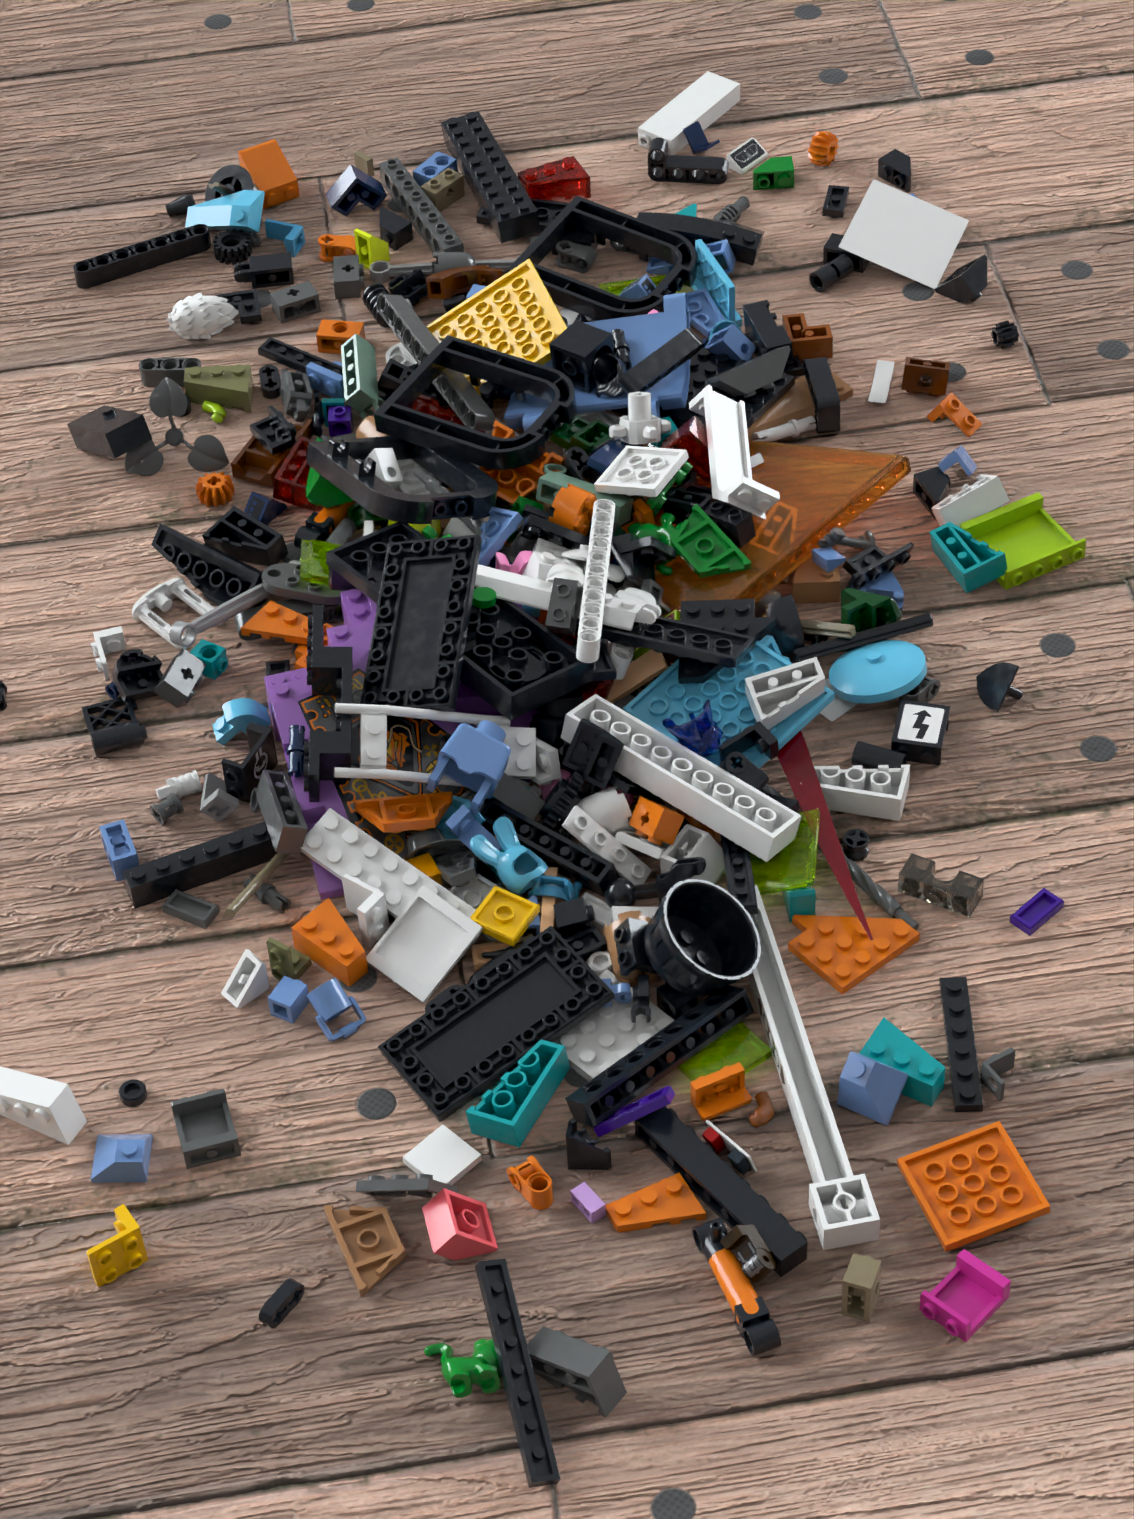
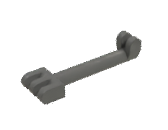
[817,527,876,549]

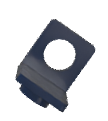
[683,121,720,154]

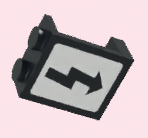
[891,700,950,765]

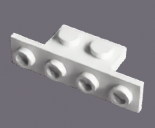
[562,805,652,885]

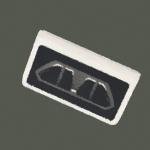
[727,137,768,174]

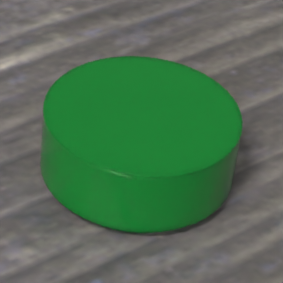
[472,587,496,609]

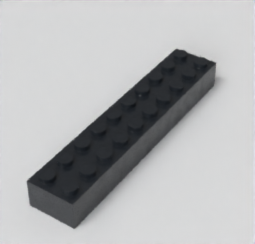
[441,111,541,243]

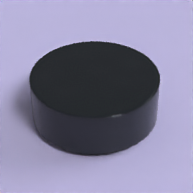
[119,1079,147,1107]

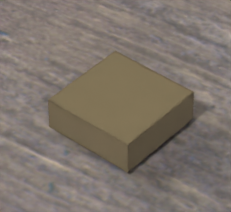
[354,150,374,177]

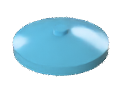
[829,640,927,704]

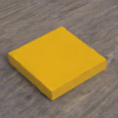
[470,886,540,947]

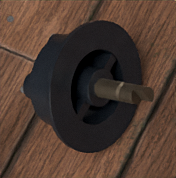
[205,165,259,202]

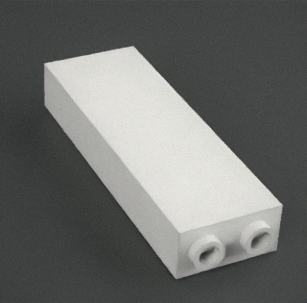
[638,71,740,155]

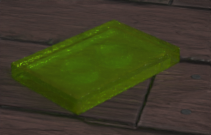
[677,1022,772,1081]

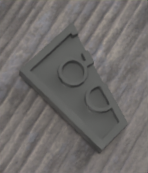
[433,845,478,887]
[356,1174,458,1198]

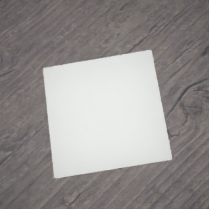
[839,179,969,289]

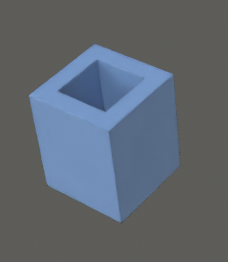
[268,976,310,1024]

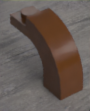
[426,265,503,299]

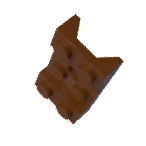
[231,416,314,488]

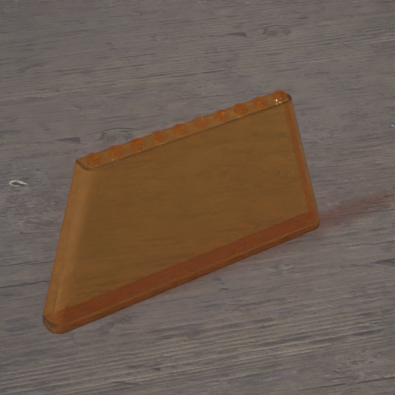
[609,440,911,617]

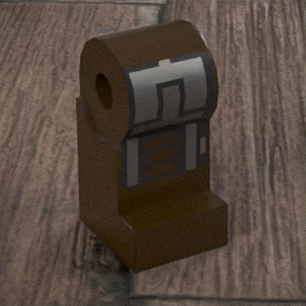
[720,1224,776,1283]

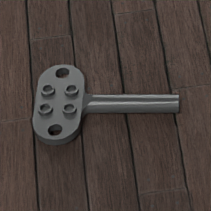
[262,519,356,605]

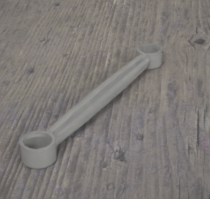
[369,256,519,283]
[169,560,307,647]

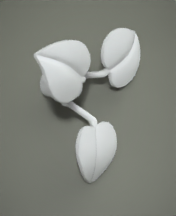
[546,563,656,605]

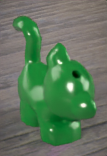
[627,513,683,576]
[424,1339,502,1398]

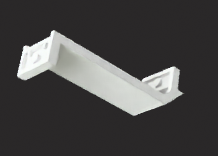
[689,385,780,520]

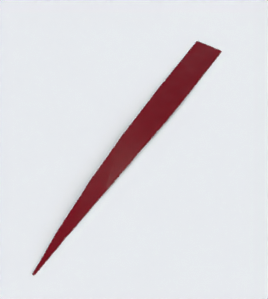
[777,730,873,940]

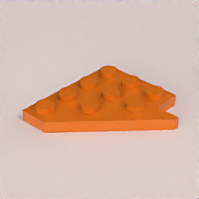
[788,915,920,995]

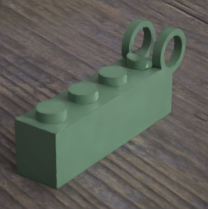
[341,334,385,420]
[536,463,633,526]

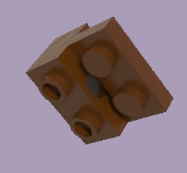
[901,357,950,396]

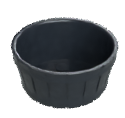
[644,879,761,996]

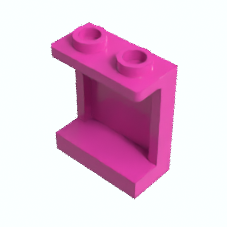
[919,1249,1011,1342]

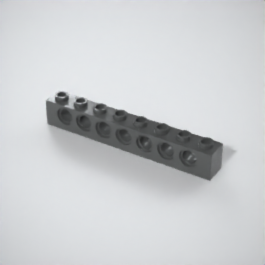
[379,158,464,252]

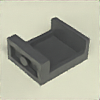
[171,1089,241,1169]

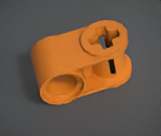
[318,234,357,262]
[507,1155,554,1210]

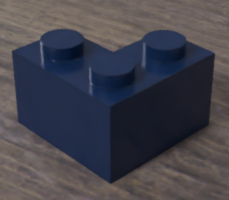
[325,164,387,217]

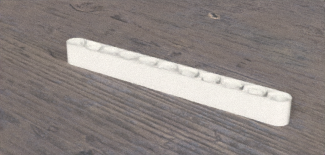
[576,499,615,663]

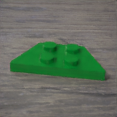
[671,504,752,578]

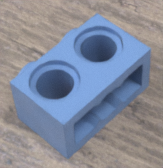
[413,151,458,186]
[99,819,139,882]

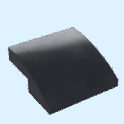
[562,718,624,790]

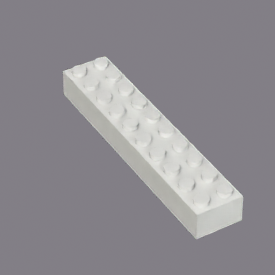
[561,694,801,862]

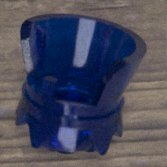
[662,700,724,757]

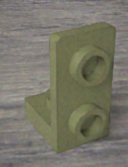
[266,937,312,981]

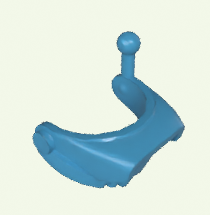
[527,875,582,901]

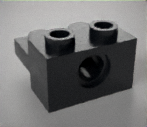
[663,483,716,525]

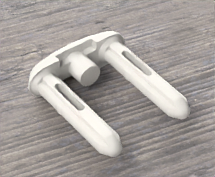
[132,578,224,649]

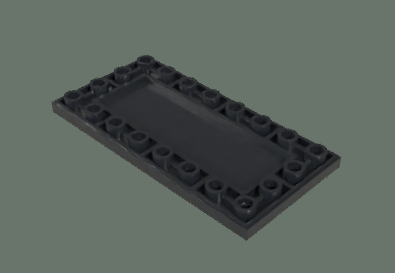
[360,535,482,715]
[378,926,615,1122]

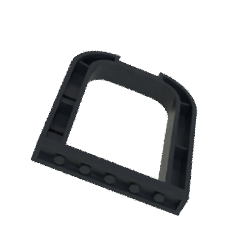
[507,196,697,321]
[373,335,577,470]
[306,436,498,524]

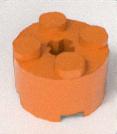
[548,483,597,536]

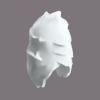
[167,292,239,340]

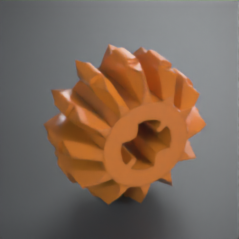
[808,131,839,166]
[195,471,235,508]

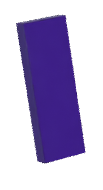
[594,1086,675,1137]

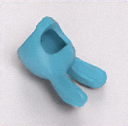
[470,817,548,895]

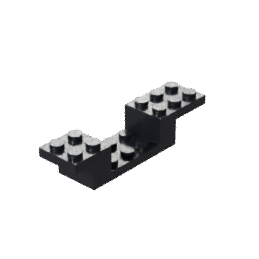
[304,605,353,802]

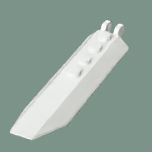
[475,564,662,631]

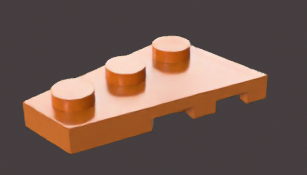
[606,1173,706,1233]

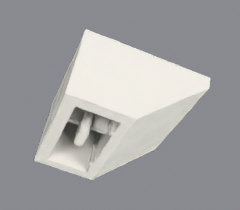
[660,824,725,885]

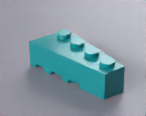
[466,1039,570,1148]

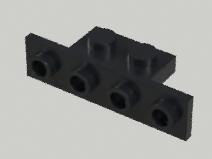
[842,542,914,590]

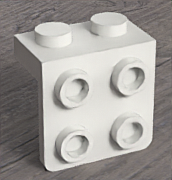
[342,874,390,948]

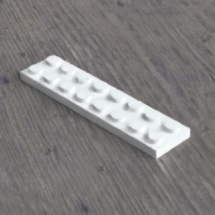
[301,808,482,962]

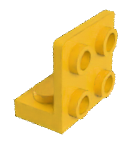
[86,1204,148,1287]

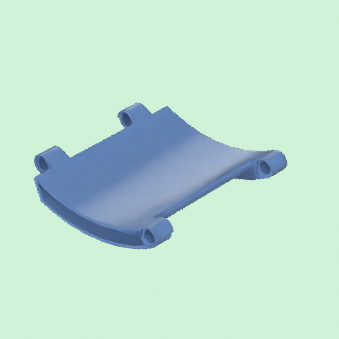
[504,292,690,432]

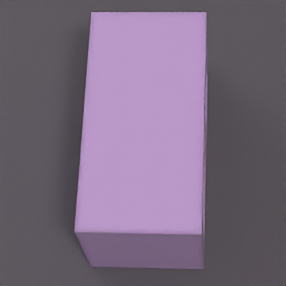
[570,1182,606,1224]

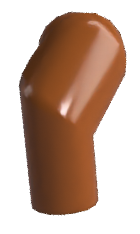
[749,1091,775,1128]

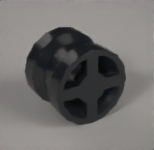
[843,829,869,861]

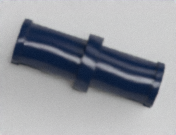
[286,725,305,778]

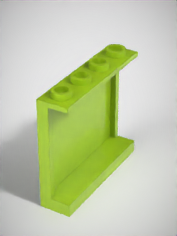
[960,492,1086,590]

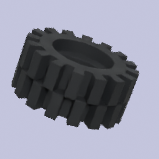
[213,229,252,265]

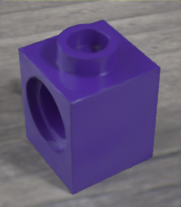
[328,406,354,437]

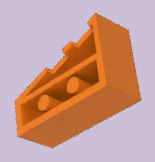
[291,898,368,987]

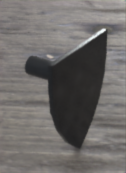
[976,662,1023,712]

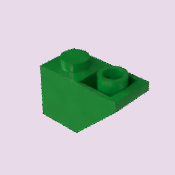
[753,156,794,190]

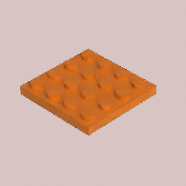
[897,1121,1050,1252]

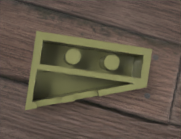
[184,364,253,413]

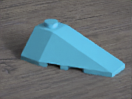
[185,190,265,233]

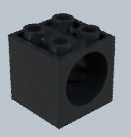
[549,320,615,393]

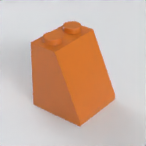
[238,139,300,209]

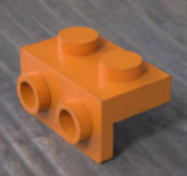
[690,1062,752,1122]

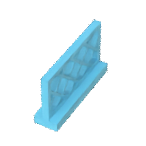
[691,239,742,327]

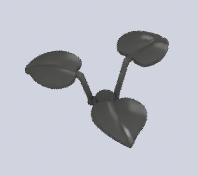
[125,377,229,476]

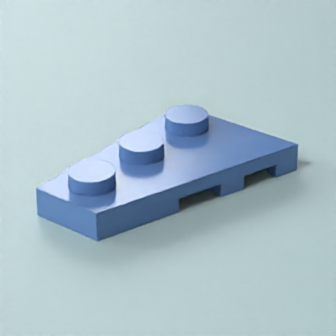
[687,288,725,338]
[478,507,524,566]

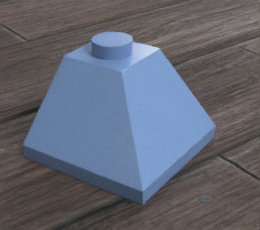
[837,1051,909,1126]
[91,1134,153,1183]

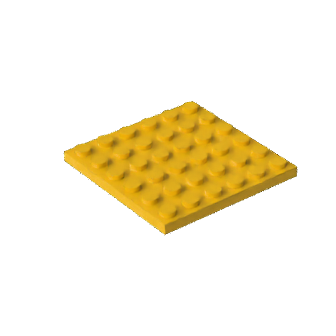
[426,259,568,396]

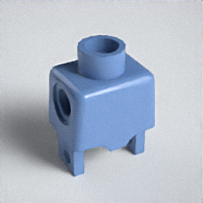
[426,720,511,816]

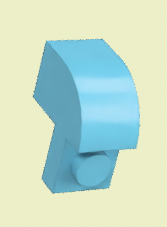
[212,698,271,745]

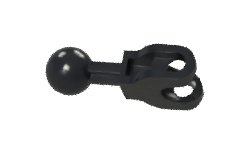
[604,857,706,908]

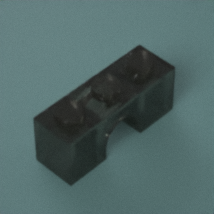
[898,853,984,917]

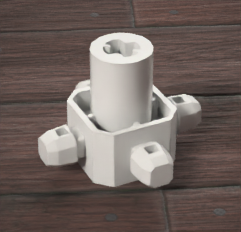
[609,392,671,445]

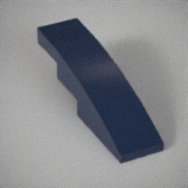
[587,439,644,473]

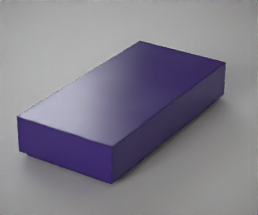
[1010,888,1064,936]

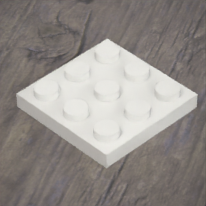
[594,446,689,497]

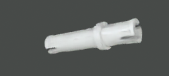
[752,416,816,446]

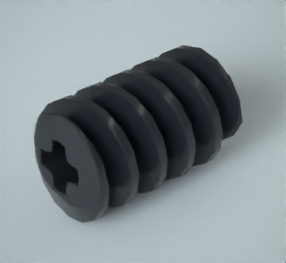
[362,283,389,328]

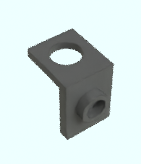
[980,1047,1015,1101]

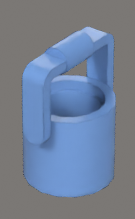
[307,978,366,1042]

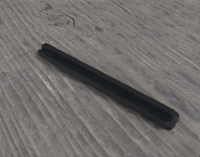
[794,613,933,662]

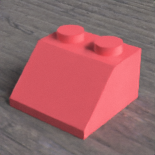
[422,1188,498,1260]

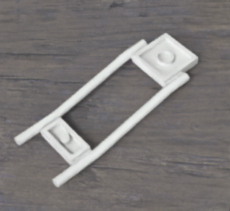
[334,703,536,787]

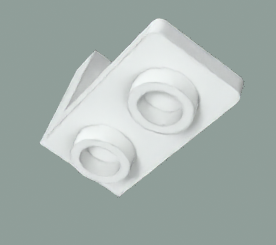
[91,626,126,680]

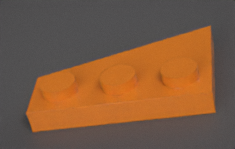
[240,600,327,645]

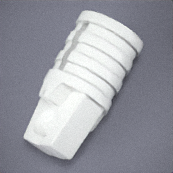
[155,770,203,799]

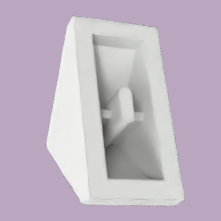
[221,949,270,1008]

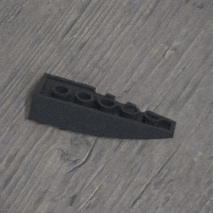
[637,212,765,265]
[151,523,268,608]

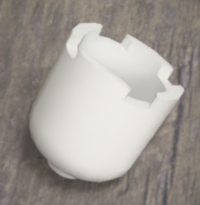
[577,786,635,838]

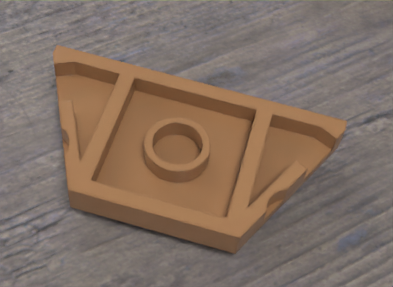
[323,1205,406,1296]

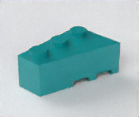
[929,522,1008,593]
[860,1017,945,1107]

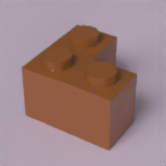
[782,313,833,362]

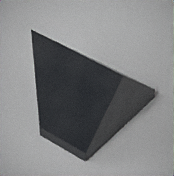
[566,1118,612,1170]

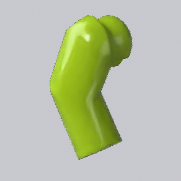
[202,401,227,423]

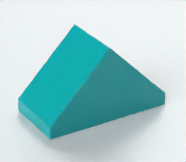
[782,886,816,922]

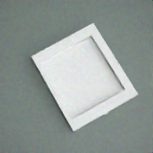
[366,885,483,1004]

